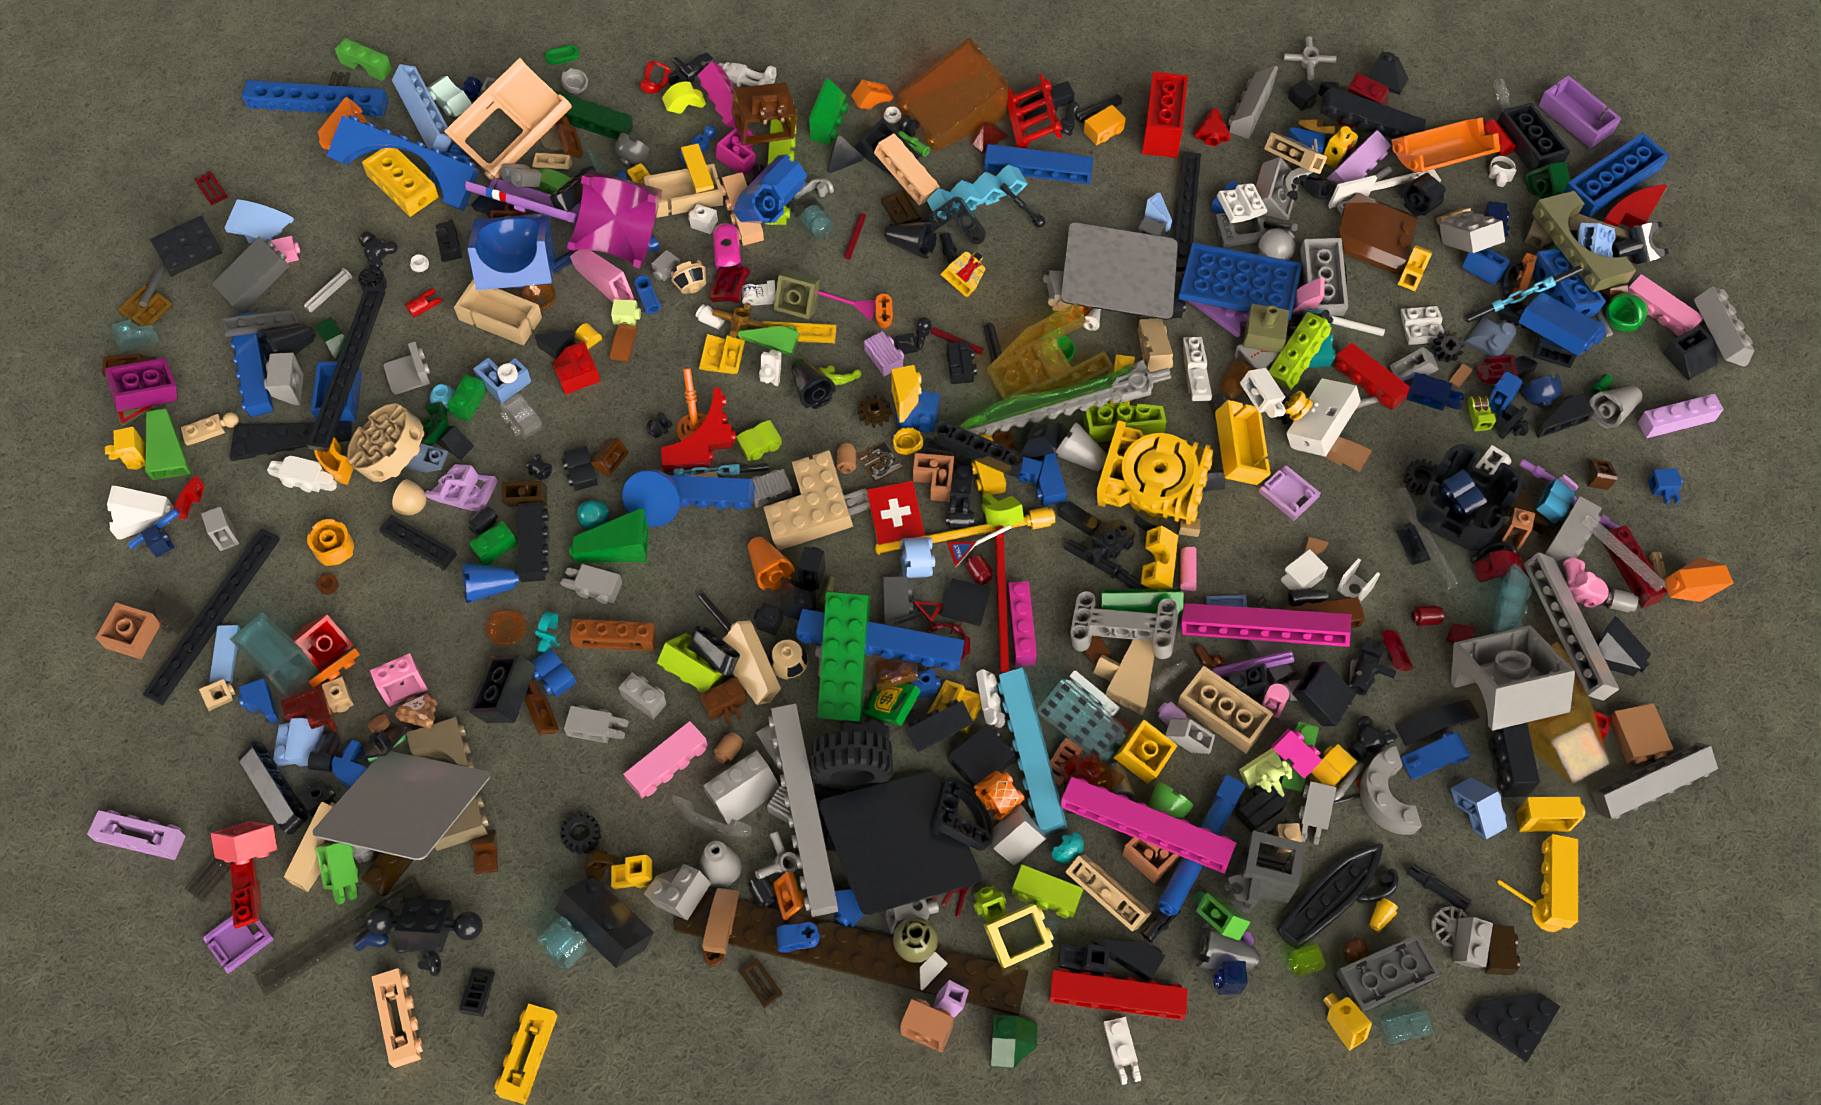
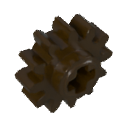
[858,395,892,428]

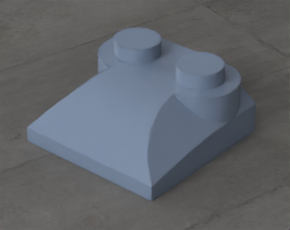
[1465,317,1517,357]

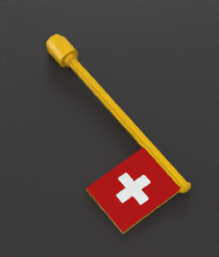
[867,481,1055,555]

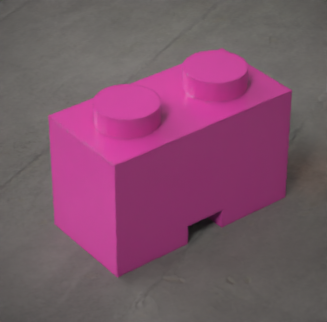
[1271,728,1322,778]

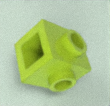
[973,885,1007,923]

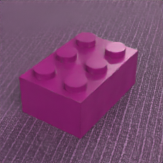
[105,358,177,412]

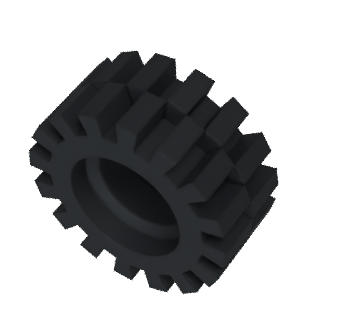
[1403,459,1438,496]
[560,812,601,854]

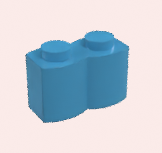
[1536,478,1575,524]

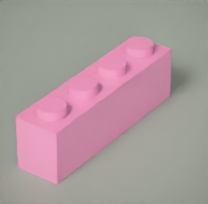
[1628,274,1703,336]
[624,721,708,799]

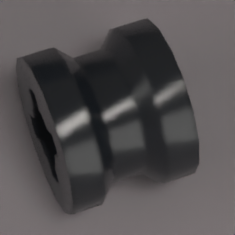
[899,115,920,137]

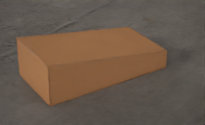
[1449,364,1473,388]

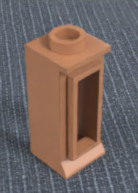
[1499,508,1535,552]

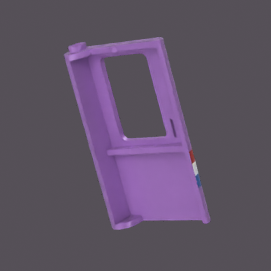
[465,178,581,223]

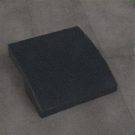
[941,578,991,627]

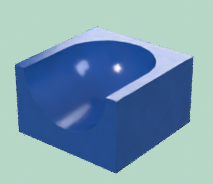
[468,214,556,290]

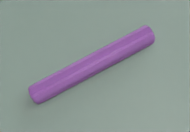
[1213,650,1294,677]

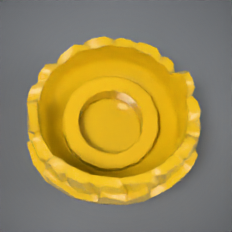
[893,427,923,455]

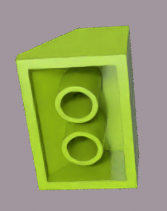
[657,633,727,693]

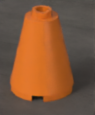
[747,537,795,591]

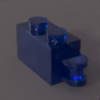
[1406,372,1464,411]

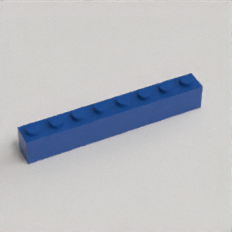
[797,609,964,671]

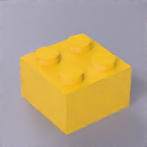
[1114,720,1178,784]

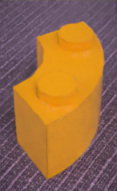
[314,437,354,485]

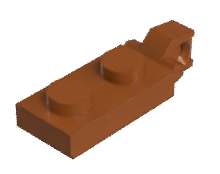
[1511,253,1537,304]

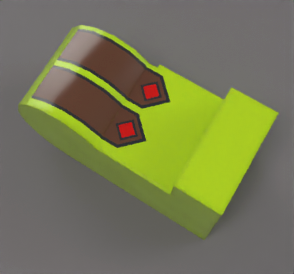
[1467,395,1496,431]

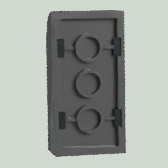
[1334,934,1441,1013]

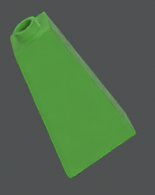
[145,409,192,480]

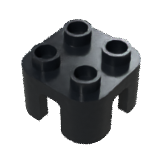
[1416,444,1522,550]

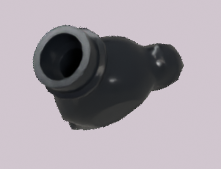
[359,231,398,269]
[1348,716,1398,760]

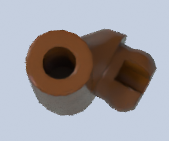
[1194,645,1224,668]

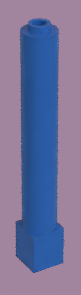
[1157,775,1246,916]

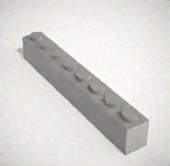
[1523,552,1619,701]

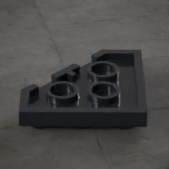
[1466,993,1560,1062]

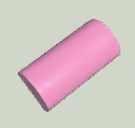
[1180,547,1196,591]
[1261,684,1289,718]

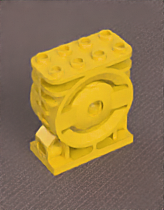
[1097,420,1213,525]

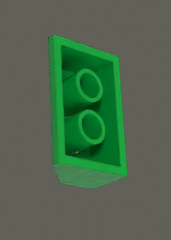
[809,79,849,145]

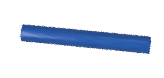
[127,508,180,549]

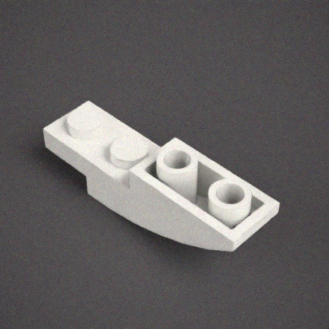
[1183,337,1212,401]

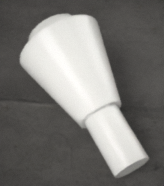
[1082,308,1101,331]

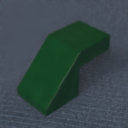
[314,317,346,359]

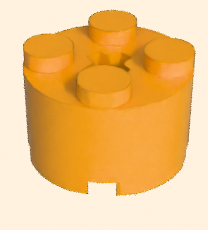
[307,519,354,566]

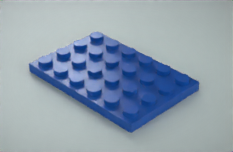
[1179,243,1302,320]

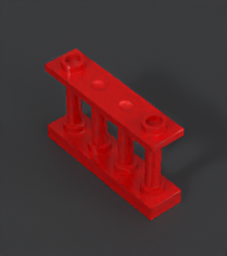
[1004,74,1063,149]

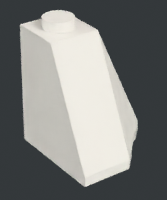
[107,486,174,539]

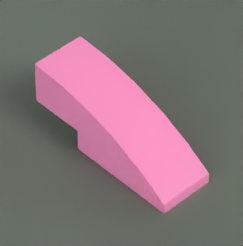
[1292,278,1325,316]

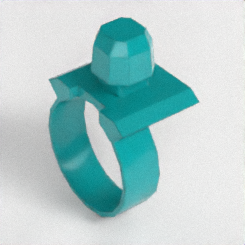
[535,610,560,654]

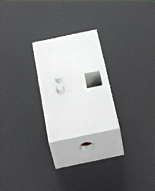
[1286,378,1361,457]

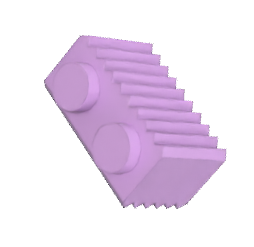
[864,331,904,376]

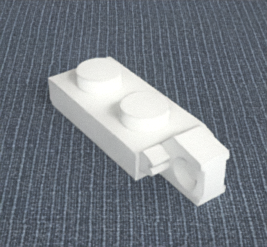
[1070,671,1120,716]

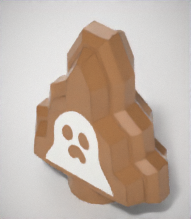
[395,694,437,729]

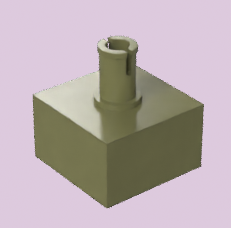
[773,268,821,319]
[1243,304,1289,354]

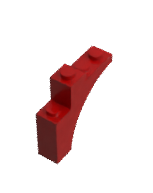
[661,388,736,471]

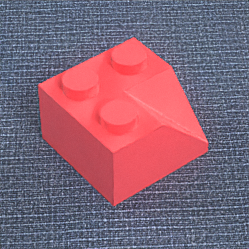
[211,821,277,865]

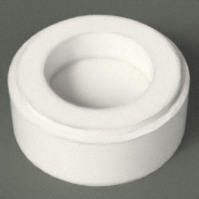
[497,363,518,383]

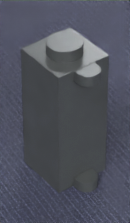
[1247,640,1296,685]

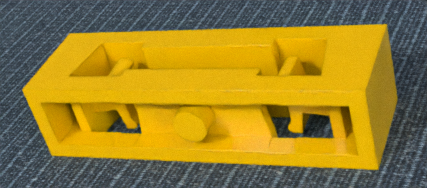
[495,1004,557,1105]

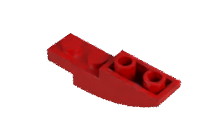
[230,858,261,929]

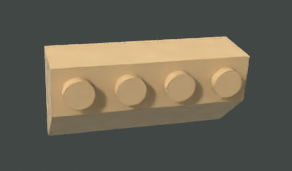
[1177,666,1274,754]

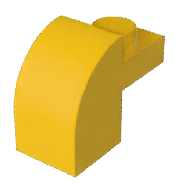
[1398,245,1432,291]
[611,855,652,889]

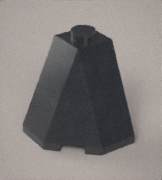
[1596,616,1651,676]

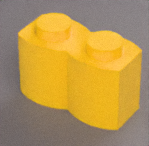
[1307,744,1357,787]

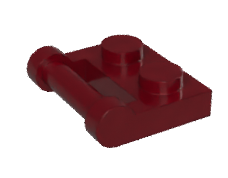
[709,267,750,303]

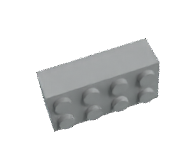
[1300,238,1348,316]

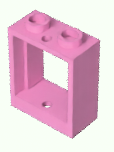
[370,653,428,707]

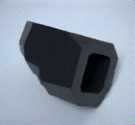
[1303,177,1332,200]

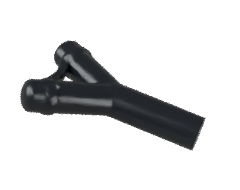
[1312,310,1334,324]

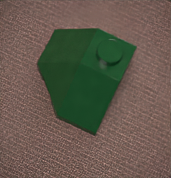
[1524,162,1570,199]
[991,1015,1038,1068]

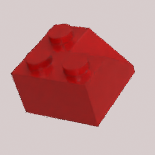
[552,341,601,395]

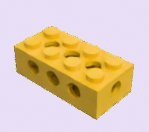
[362,148,439,217]

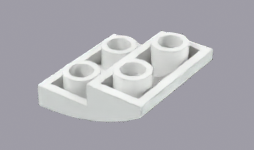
[1217,184,1267,223]
[1400,306,1444,345]

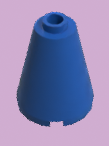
[462,562,519,603]

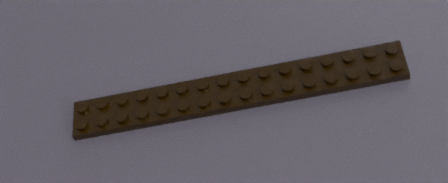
[674,892,1028,1016]

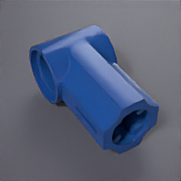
[634,275,661,314]

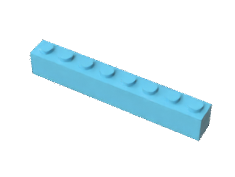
[997,668,1068,835]

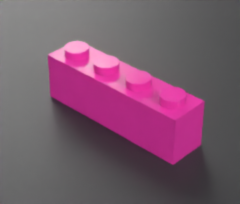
[698,61,742,128]
[1008,581,1037,666]

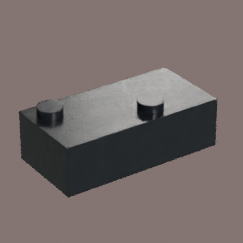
[1497,102,1570,171]
[554,875,654,968]

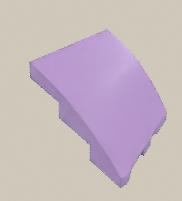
[425,464,498,512]

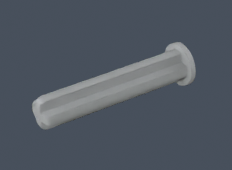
[304,267,353,312]

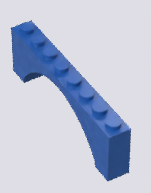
[326,115,480,211]

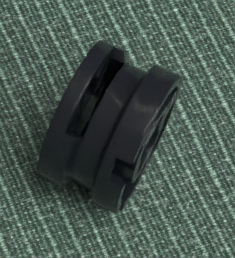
[358,267,387,292]

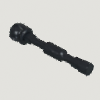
[1000,183,1046,228]

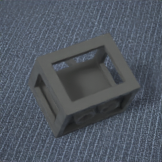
[1225,831,1306,914]

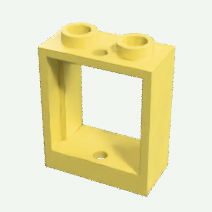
[984,904,1053,968]

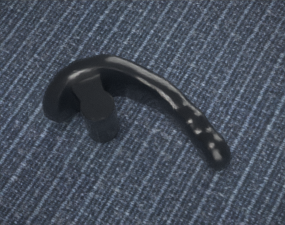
[1060,101,1079,136]
[1502,261,1523,298]
[1470,541,1518,564]
[1357,868,1399,903]
[395,947,442,976]

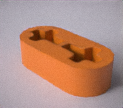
[875,294,893,328]

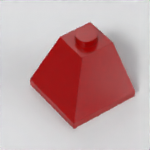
[289,614,353,672]

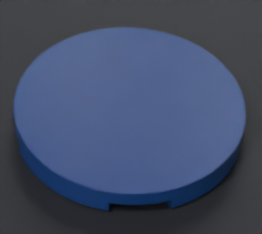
[622,469,682,527]

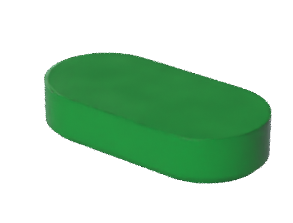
[545,45,580,65]

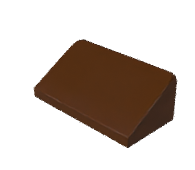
[590,438,628,477]

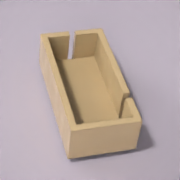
[643,164,723,218]
[454,279,542,346]

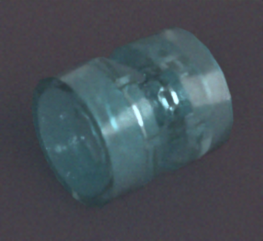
[800,205,834,239]

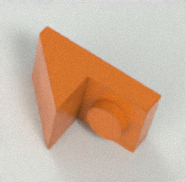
[773,871,808,920]

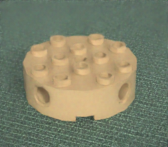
[347,403,424,482]

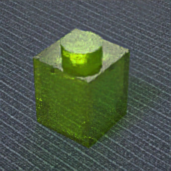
[1288,944,1326,978]

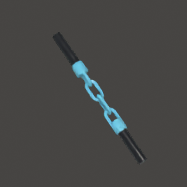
[1465,265,1583,323]
[662,463,769,476]

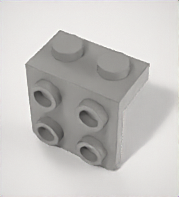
[383,342,430,395]

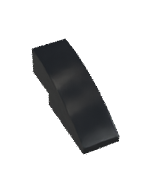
[1020,81,1075,121]

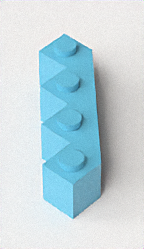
[927,164,1028,219]

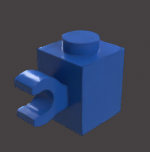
[1648,468,1683,505]

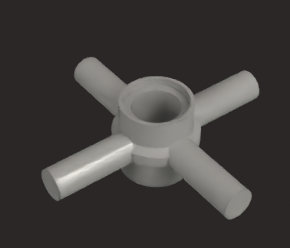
[1283,36,1336,80]
[755,831,801,891]

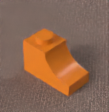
[851,79,894,110]

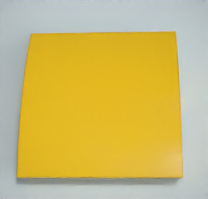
[699,334,745,374]
[927,680,982,734]

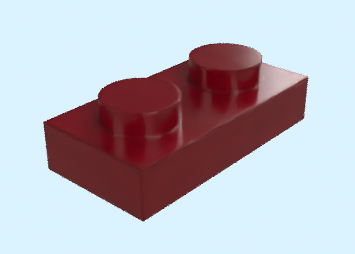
[1381,629,1414,671]

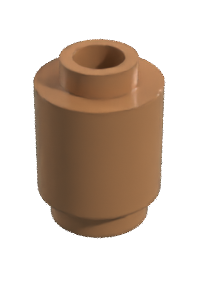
[837,443,856,474]
[713,732,743,764]

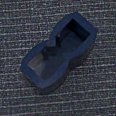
[1441,469,1487,517]

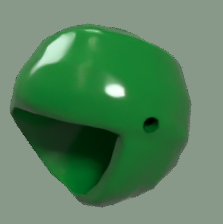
[1606,292,1649,332]

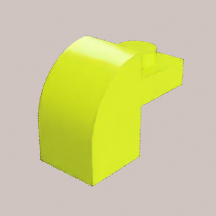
[662,82,706,114]

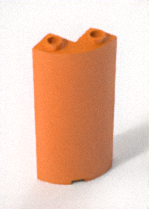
[1391,117,1500,172]

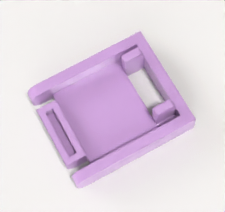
[1258,465,1321,521]

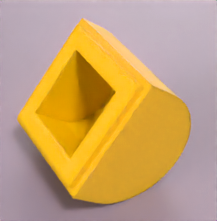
[575,323,602,349]

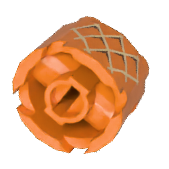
[974,771,1025,821]

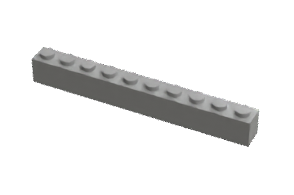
[768,704,838,917]

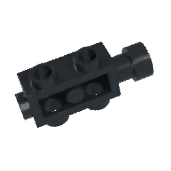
[1083,521,1136,565]

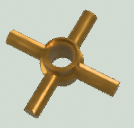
[713,303,769,338]

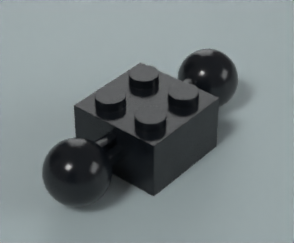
[365,898,483,952]

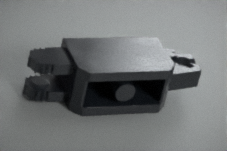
[950,459,973,514]

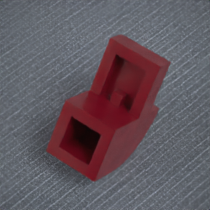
[1474,550,1525,582]

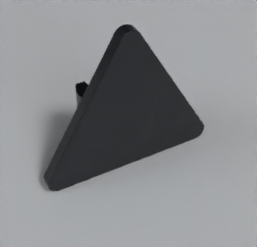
[828,135,864,173]

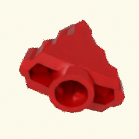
[1195,108,1231,146]

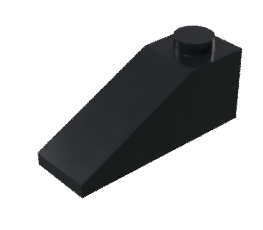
[1537,393,1595,438]
[1093,938,1165,981]

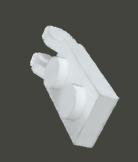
[976,669,1005,728]
[1103,1017,1141,1085]

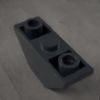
[1221,663,1267,698]

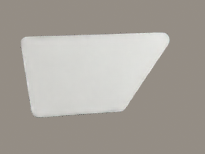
[920,952,947,990]

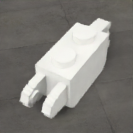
[267,455,337,492]

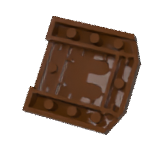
[1336,193,1418,275]

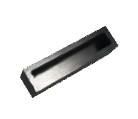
[518,502,549,582]

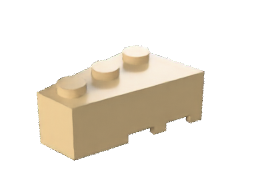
[1137,318,1173,372]

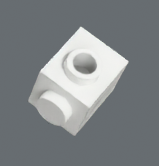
[688,204,718,234]

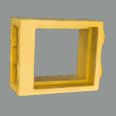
[1516,797,1585,832]

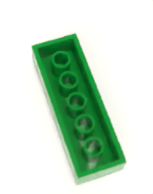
[818,591,871,721]

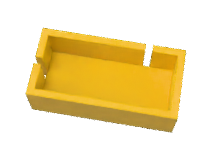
[1215,400,1271,485]

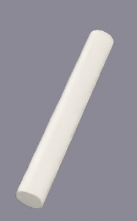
[1330,315,1385,336]

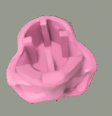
[1563,557,1609,607]

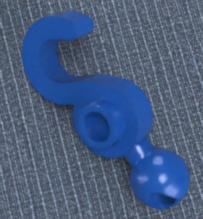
[680,125,717,165]

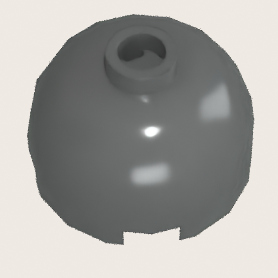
[615,133,651,167]

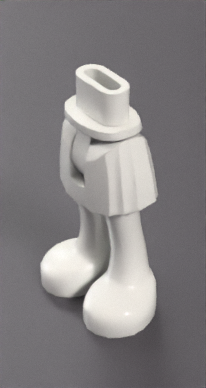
[718,62,776,87]

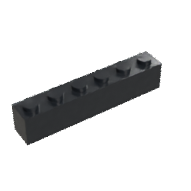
[1320,87,1426,139]

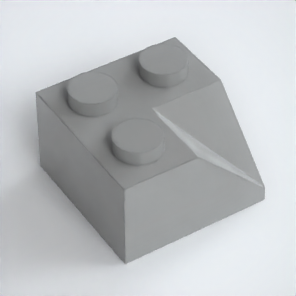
[264,353,304,405]
[644,864,711,920]

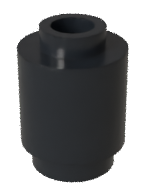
[468,506,498,535]
[946,509,974,529]
[748,877,777,909]

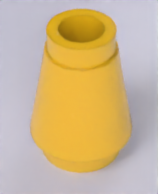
[1368,898,1398,932]

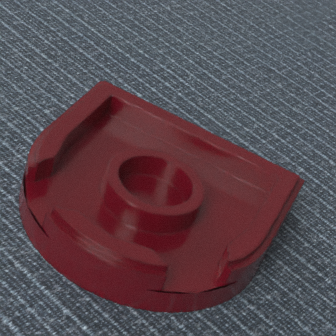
[1477,354,1518,384]

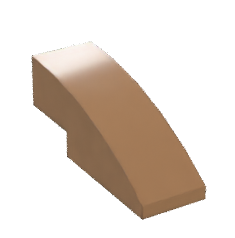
[1324,437,1372,472]
[702,888,739,954]

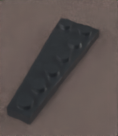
[230,421,352,461]

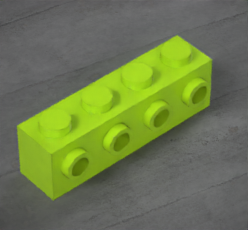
[1269,312,1331,390]

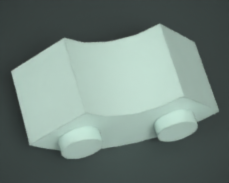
[427,76,472,117]

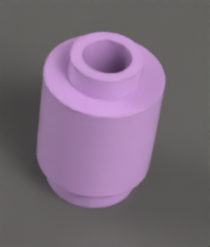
[1158,702,1188,726]

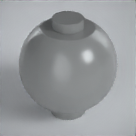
[1257,228,1295,260]

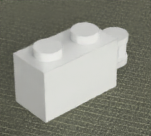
[1240,368,1285,418]

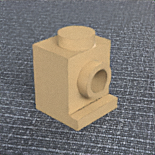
[199,679,235,711]

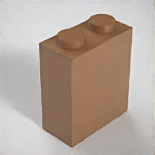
[1610,703,1673,766]

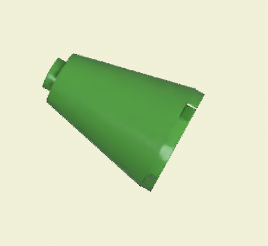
[1148,782,1193,819]

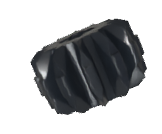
[1431,330,1465,363]

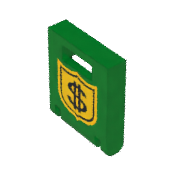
[862,678,921,726]

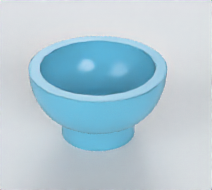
[430,384,455,409]

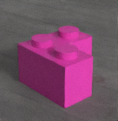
[716,128,756,176]

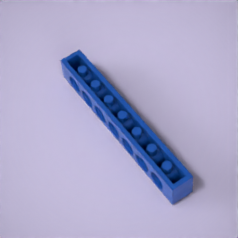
[242,80,389,117]

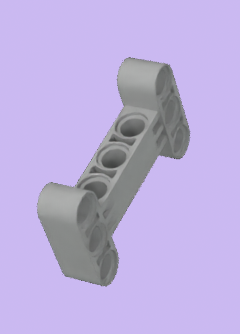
[1070,591,1178,659]

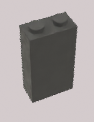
[212,236,290,313]

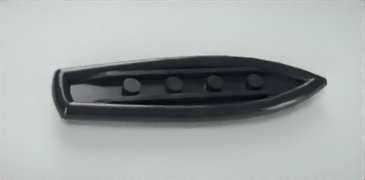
[1277,843,1383,949]

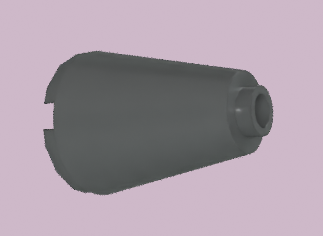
[1194,923,1259,970]

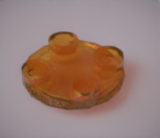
[486,610,527,646]

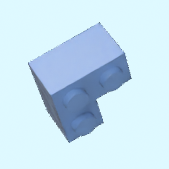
[473,358,531,404]
[1450,777,1507,839]

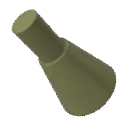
[817,576,835,611]

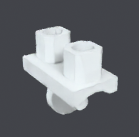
[759,350,781,386]

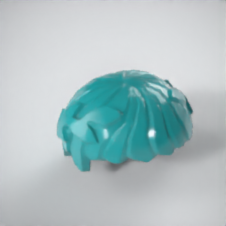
[577,500,609,530]
[1052,832,1084,864]

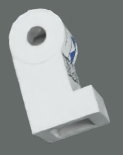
[741,280,776,305]

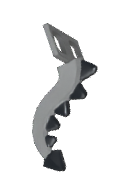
[1284,139,1325,201]

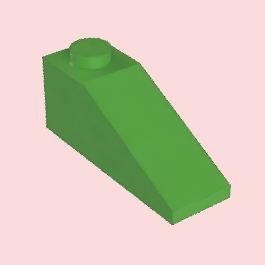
[738,325,800,357]
[1281,722,1319,793]

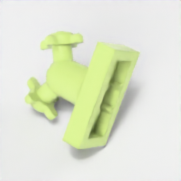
[1239,748,1292,797]

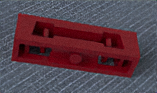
[1601,525,1667,608]

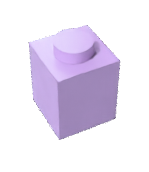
[933,980,969,1018]

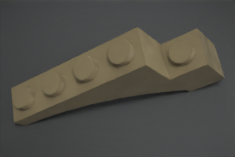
[1524,214,1629,249]

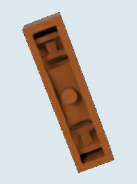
[570,619,657,651]

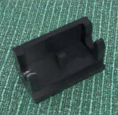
[436,219,462,262]

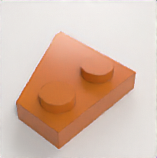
[308,648,360,688]

